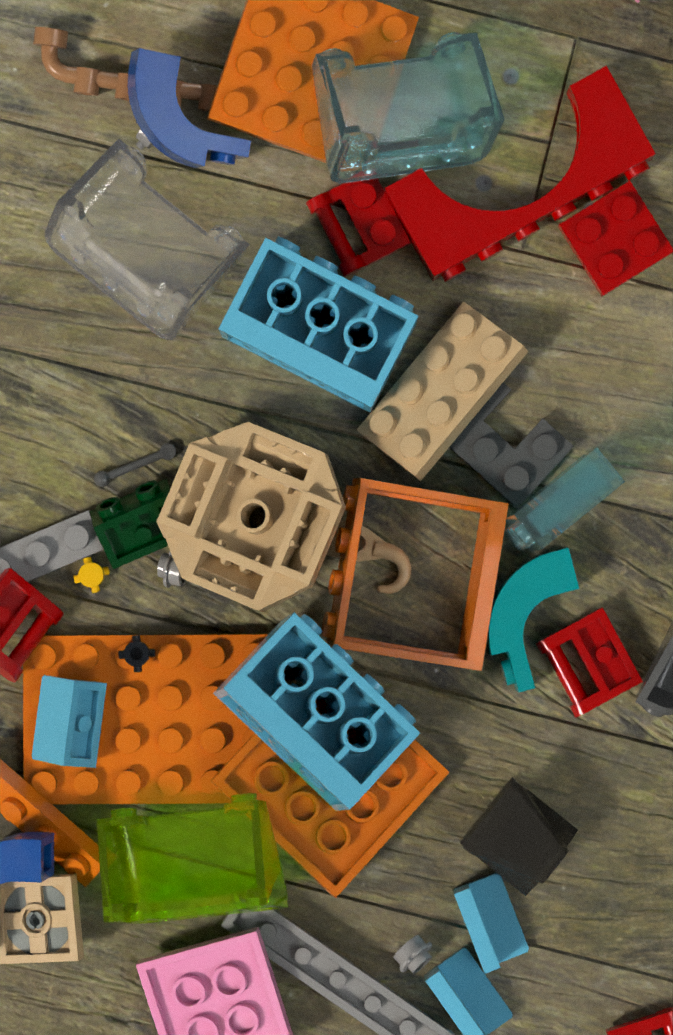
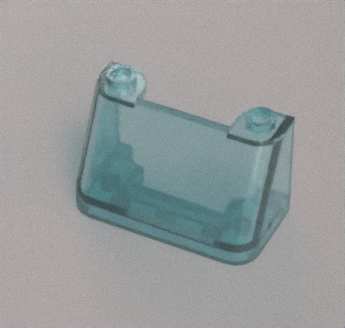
[312,32,505,183]

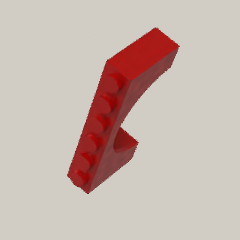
[384,65,656,282]

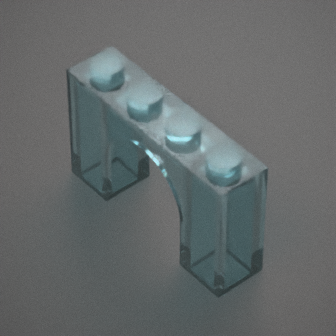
[504,448,625,552]

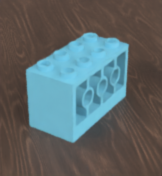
[218,236,418,413]
[213,612,420,811]

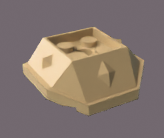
[156,422,346,612]

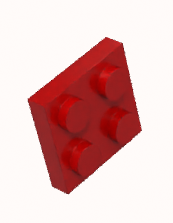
[558,181,673,297]

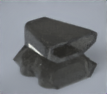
[460,777,578,896]

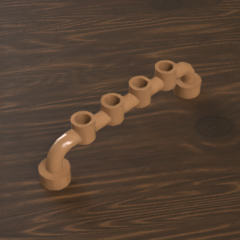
[33,27,218,112]

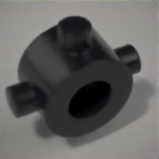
[118,635,156,673]

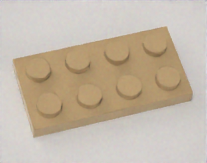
[357,301,528,482]

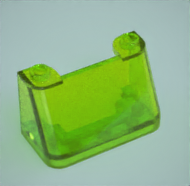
[96,793,289,924]

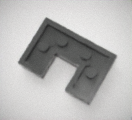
[449,382,574,509]

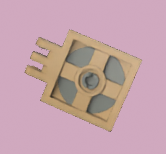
[0,873,84,964]

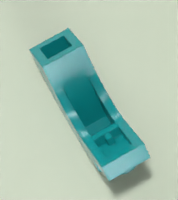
[487,548,579,692]

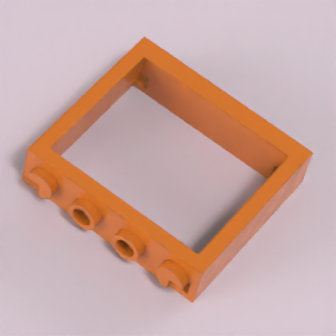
[322,478,509,671]

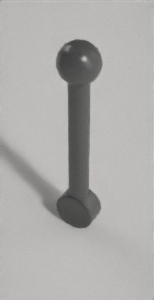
[94,443,176,487]

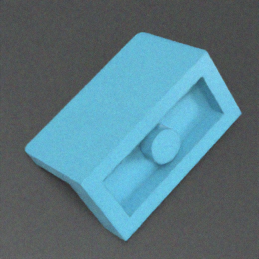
[32,675,107,768]
[452,873,529,974]
[424,947,513,1035]

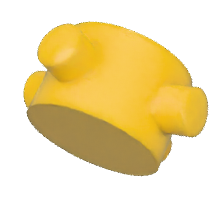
[73,557,110,593]

